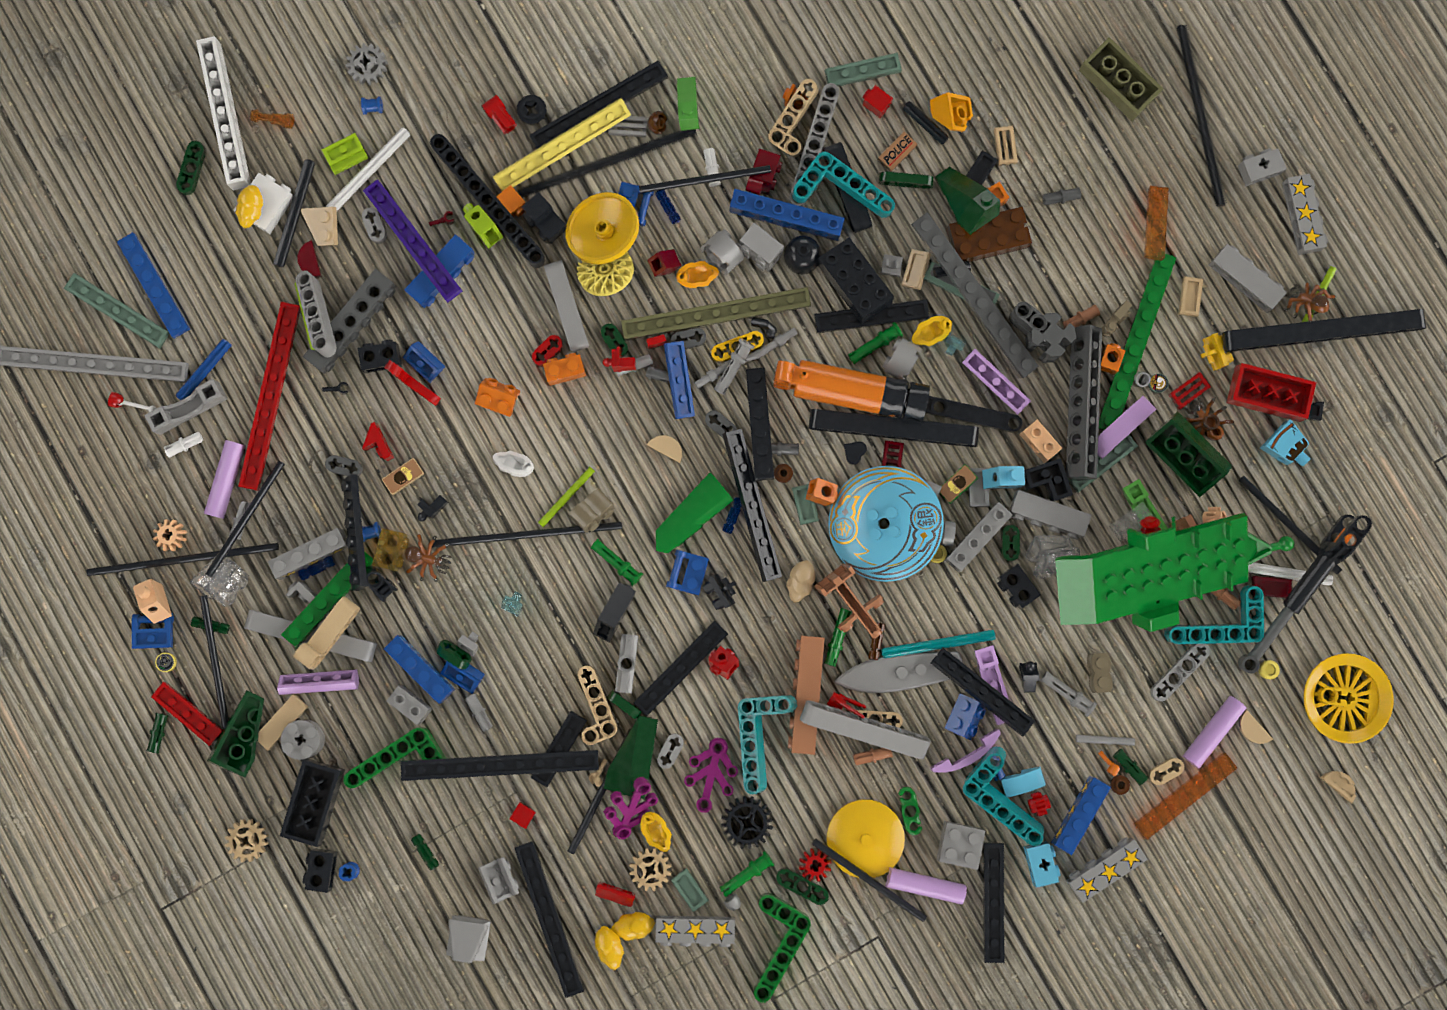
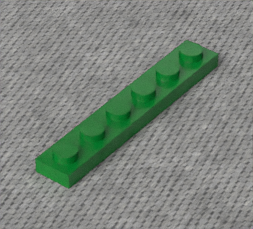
[281,551,376,649]

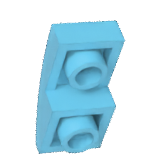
[1001,766,1046,798]

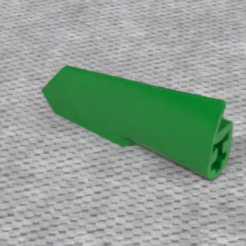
[656,473,734,554]

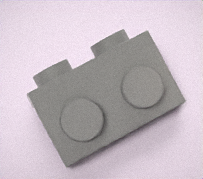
[478,857,519,904]

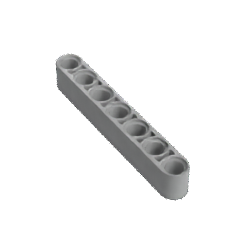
[789,83,839,207]
[244,609,377,662]
[800,700,931,759]

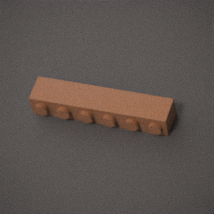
[788,636,825,755]

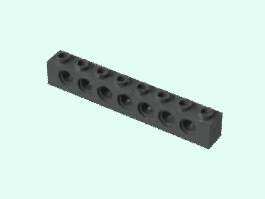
[1066,325,1102,481]

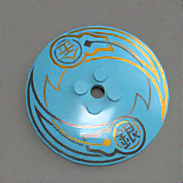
[828,466,944,582]

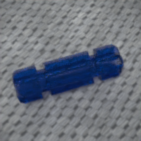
[655,190,681,224]
[722,497,742,534]
[298,556,335,580]

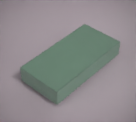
[792,484,819,525]
[671,868,709,912]

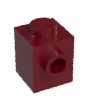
[647,249,682,277]

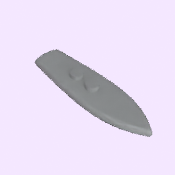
[834,652,963,693]

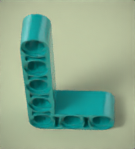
[792,152,895,218]
[1164,585,1264,644]
[738,695,797,795]
[963,746,1045,846]

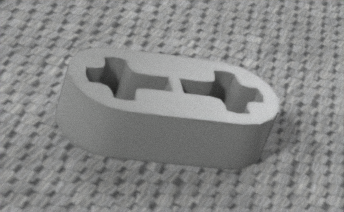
[362,207,387,244]
[657,733,684,769]

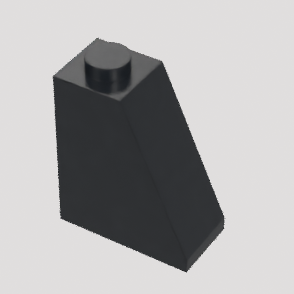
[593,582,636,643]

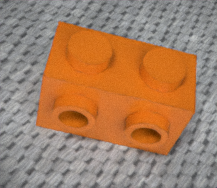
[543,353,586,386]

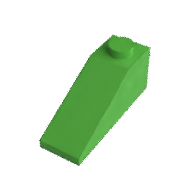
[677,77,699,131]

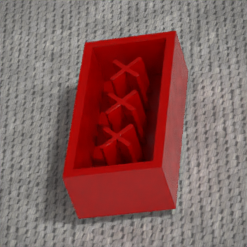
[1226,363,1317,422]

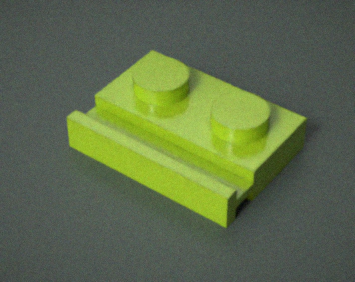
[321,133,369,175]

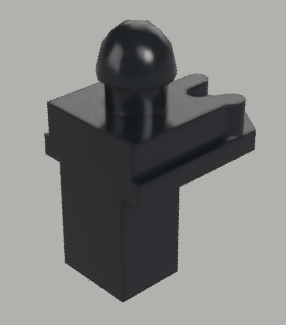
[417,495,449,522]
[1019,661,1040,693]

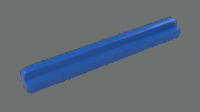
[175,339,232,400]

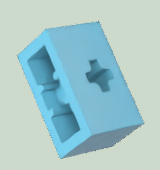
[1023,841,1061,888]

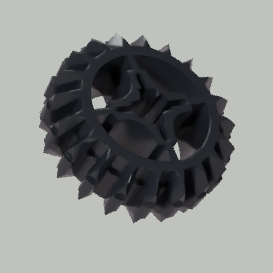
[721,796,773,849]

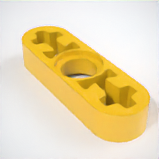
[711,331,764,363]

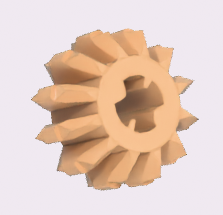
[152,519,187,552]

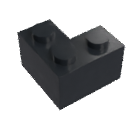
[522,192,566,244]
[1024,458,1073,502]

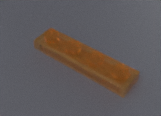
[1144,186,1169,260]

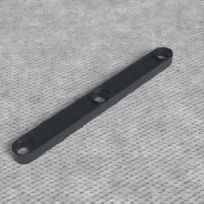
[925,396,1023,433]

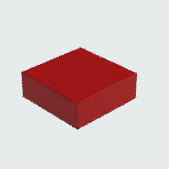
[646,334,667,349]
[509,802,536,829]

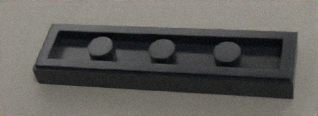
[531,710,588,787]

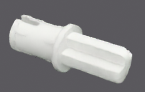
[704,148,721,187]
[164,432,203,458]

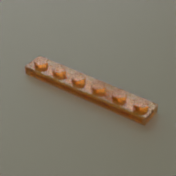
[1133,752,1237,840]

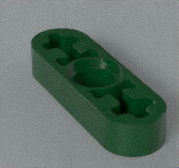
[176,141,206,195]
[878,172,934,189]
[776,868,829,905]

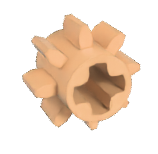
[1202,506,1227,524]

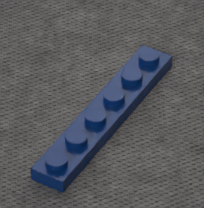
[117,232,190,339]

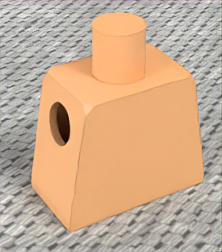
[133,579,172,624]

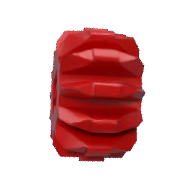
[799,848,832,882]

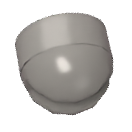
[1134,371,1151,387]
[724,893,741,911]

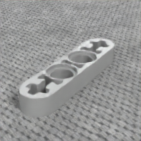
[1150,644,1210,701]

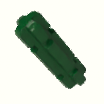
[191,616,230,634]
[411,834,439,870]

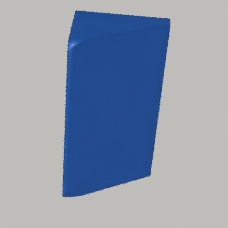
[402,342,445,383]
[440,661,485,694]

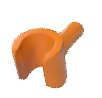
[1098,751,1120,776]

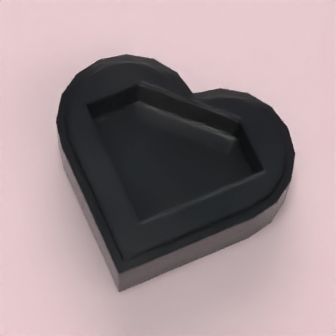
[843,442,867,465]

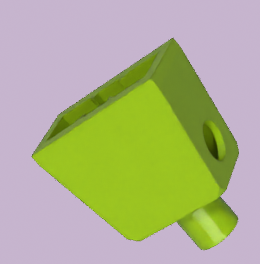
[463,203,503,249]

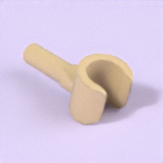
[588,759,608,787]

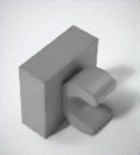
[881,254,903,277]
[457,631,479,657]

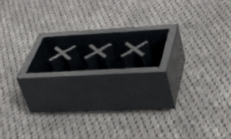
[818,237,894,324]
[279,759,345,847]

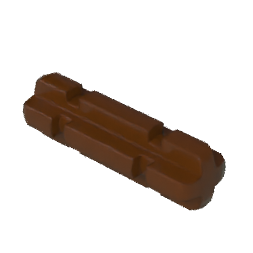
[868,622,885,660]

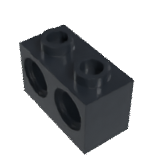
[357,340,402,373]
[997,564,1041,609]
[303,848,338,893]

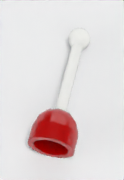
[108,392,156,412]

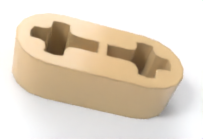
[1148,758,1184,785]

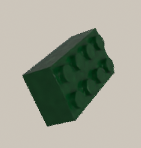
[1145,411,1233,497]

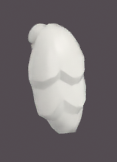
[493,451,534,477]

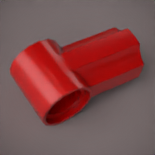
[481,95,517,135]

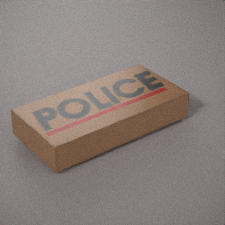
[878,132,918,172]

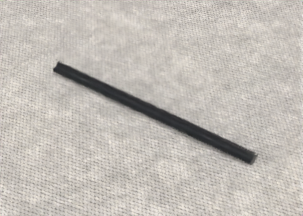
[1176,25,1227,207]
[517,129,697,199]

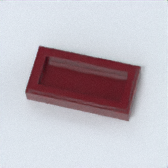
[1251,576,1293,598]

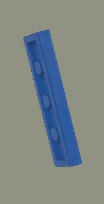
[664,341,695,419]

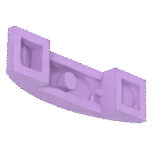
[1098,396,1156,459]
[974,645,1008,725]
[930,729,1001,773]

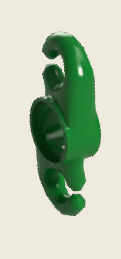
[898,787,922,836]

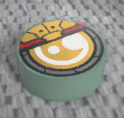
[1148,374,1169,393]

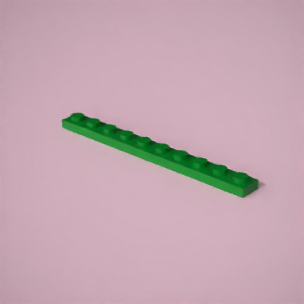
[1099,251,1176,431]

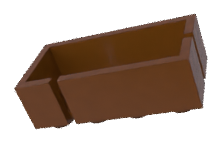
[946,206,1032,262]

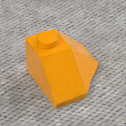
[930,92,973,132]

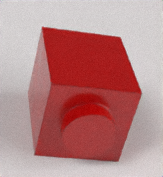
[862,85,893,118]

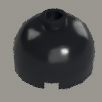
[784,235,822,275]

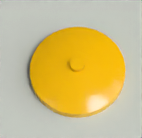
[565,192,639,264]
[826,799,905,878]

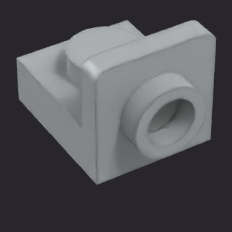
[286,581,317,603]

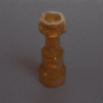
[250,109,295,129]

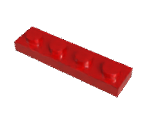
[151,682,223,746]

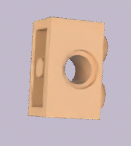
[1019,419,1062,463]

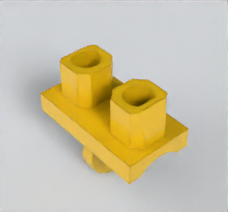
[1200,333,1234,371]

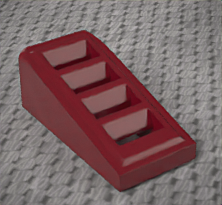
[882,440,904,468]

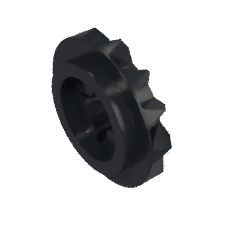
[517,95,547,125]

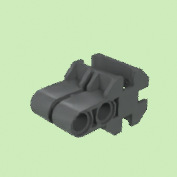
[1009,302,1076,363]

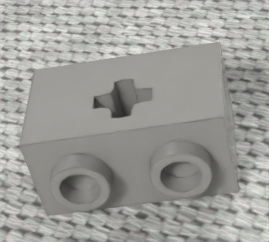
[1238,148,1287,187]
[387,685,433,725]

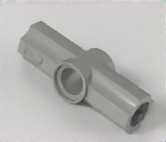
[615,634,639,694]

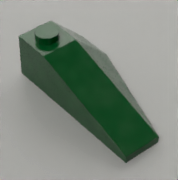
[935,167,1000,235]
[207,690,264,778]
[604,716,658,799]

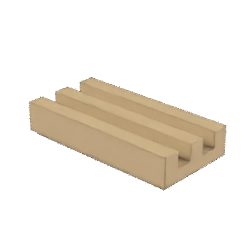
[994,126,1018,166]

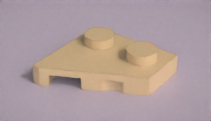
[301,207,338,246]

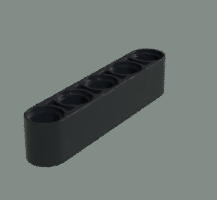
[823,142,872,234]

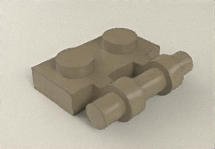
[1102,300,1132,337]

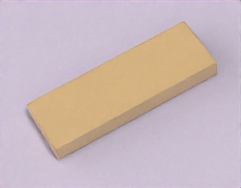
[258,694,309,751]

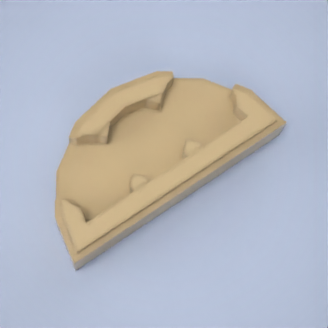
[647,435,682,464]
[1240,710,1273,744]
[1320,771,1356,803]

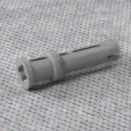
[714,338,755,395]
[1040,671,1097,717]

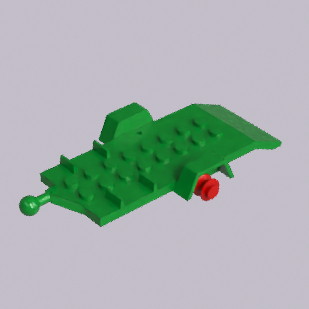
[1055,513,1294,632]

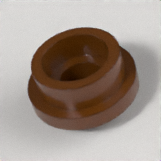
[774,464,793,483]
[1110,775,1130,795]

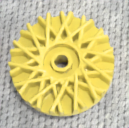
[577,251,634,296]

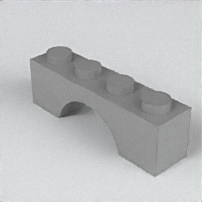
[144,379,228,435]

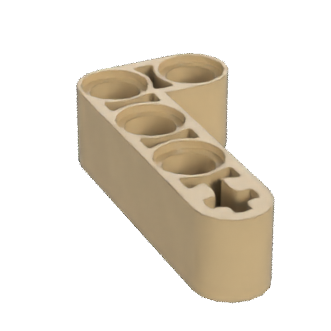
[769,79,818,157]
[293,596,360,669]
[578,666,618,745]

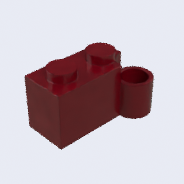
[745,148,783,195]

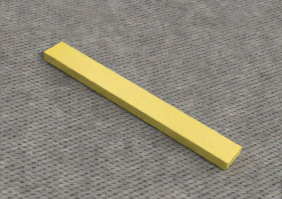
[492,98,631,191]

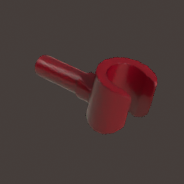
[429,211,455,227]

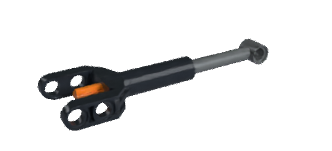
[1238,514,1372,674]

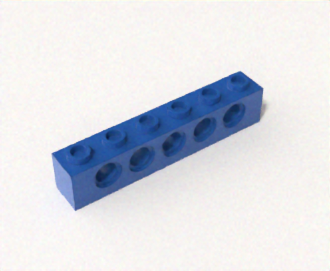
[730,189,845,241]

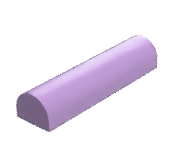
[962,349,1031,415]
[204,440,245,519]
[277,670,359,695]
[1182,696,1246,769]
[885,867,967,905]

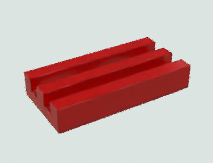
[1168,372,1211,410]

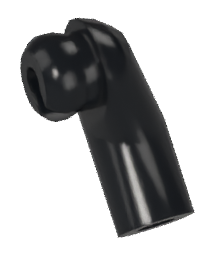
[751,317,777,339]

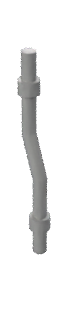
[694,328,798,389]

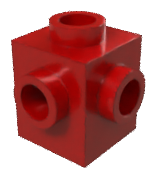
[708,646,739,680]

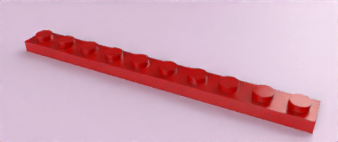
[238,302,301,491]

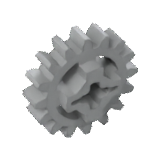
[346,43,388,85]

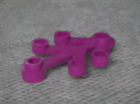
[684,738,738,813]
[604,777,658,840]

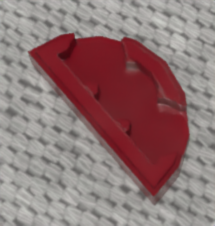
[297,240,322,278]

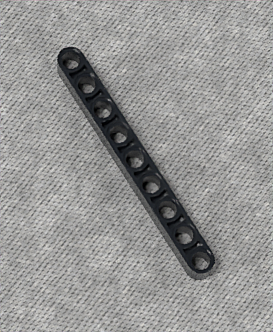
[430,134,545,268]
[808,409,979,447]

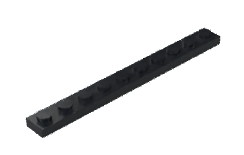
[400,750,599,781]

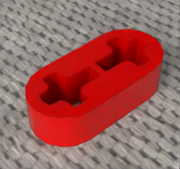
[532,335,563,367]

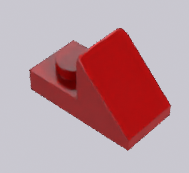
[362,422,394,461]

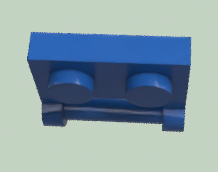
[618,182,654,227]
[666,550,709,596]
[132,613,174,649]

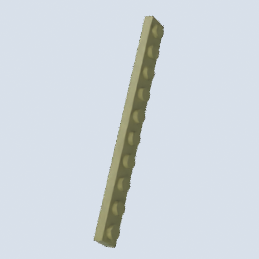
[621,287,811,340]

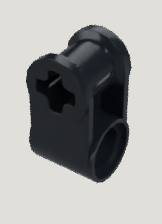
[366,566,398,602]

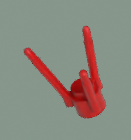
[826,692,866,719]

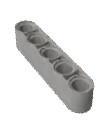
[544,260,590,353]
[296,271,336,358]

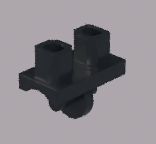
[703,574,737,610]

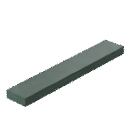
[63,273,170,348]

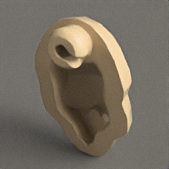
[786,560,816,602]

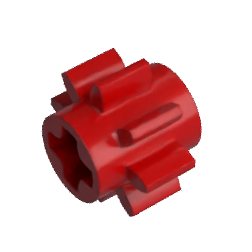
[1027,791,1051,817]

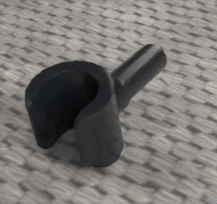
[322,382,348,395]

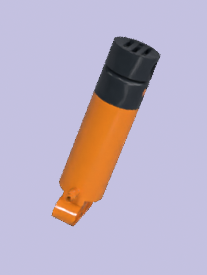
[773,360,930,423]

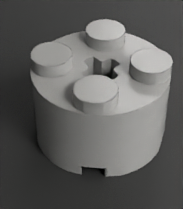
[701,229,744,275]
[882,338,923,380]
[281,720,325,760]

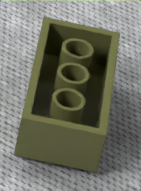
[1078,37,1164,122]

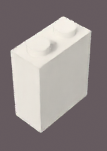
[234,173,294,234]

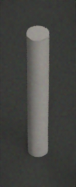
[1075,735,1135,746]

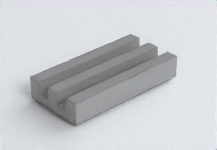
[608,116,647,137]

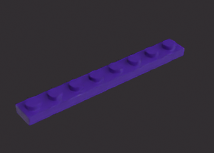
[363,179,463,303]

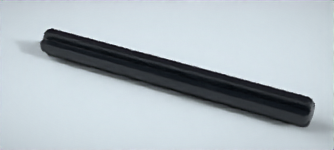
[274,159,315,267]

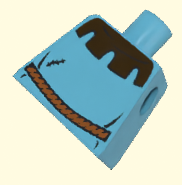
[1260,420,1311,467]
[982,466,1025,489]

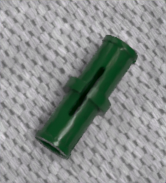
[146,713,169,753]
[1112,748,1149,786]

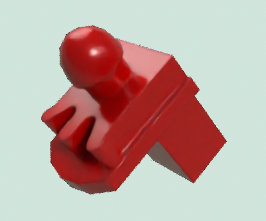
[602,346,636,372]

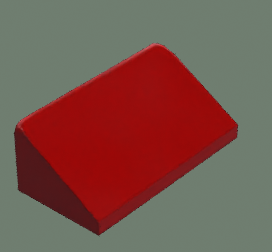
[595,881,636,907]

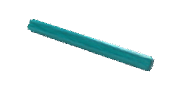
[881,630,996,658]

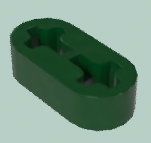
[601,324,628,357]
[1001,525,1020,562]
[436,640,472,669]
[606,690,641,720]

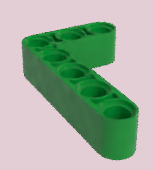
[343,727,446,788]
[754,893,811,1003]

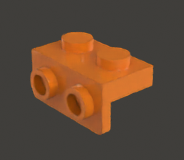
[475,378,520,417]

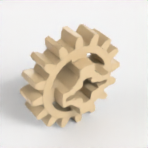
[225,819,269,862]
[629,848,672,891]

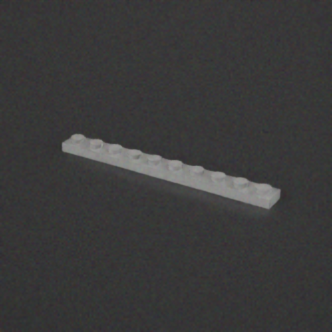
[0,346,189,382]

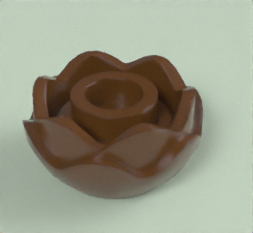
[648,111,667,134]

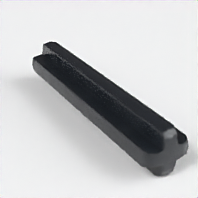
[903,101,949,145]

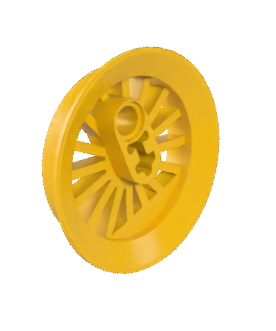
[1303,653,1394,744]

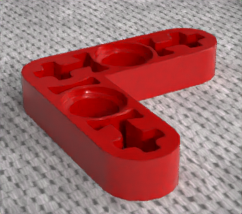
[384,360,441,406]

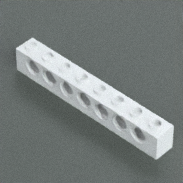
[196,36,251,191]

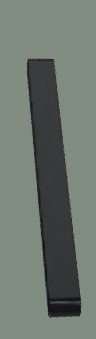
[1222,309,1427,352]

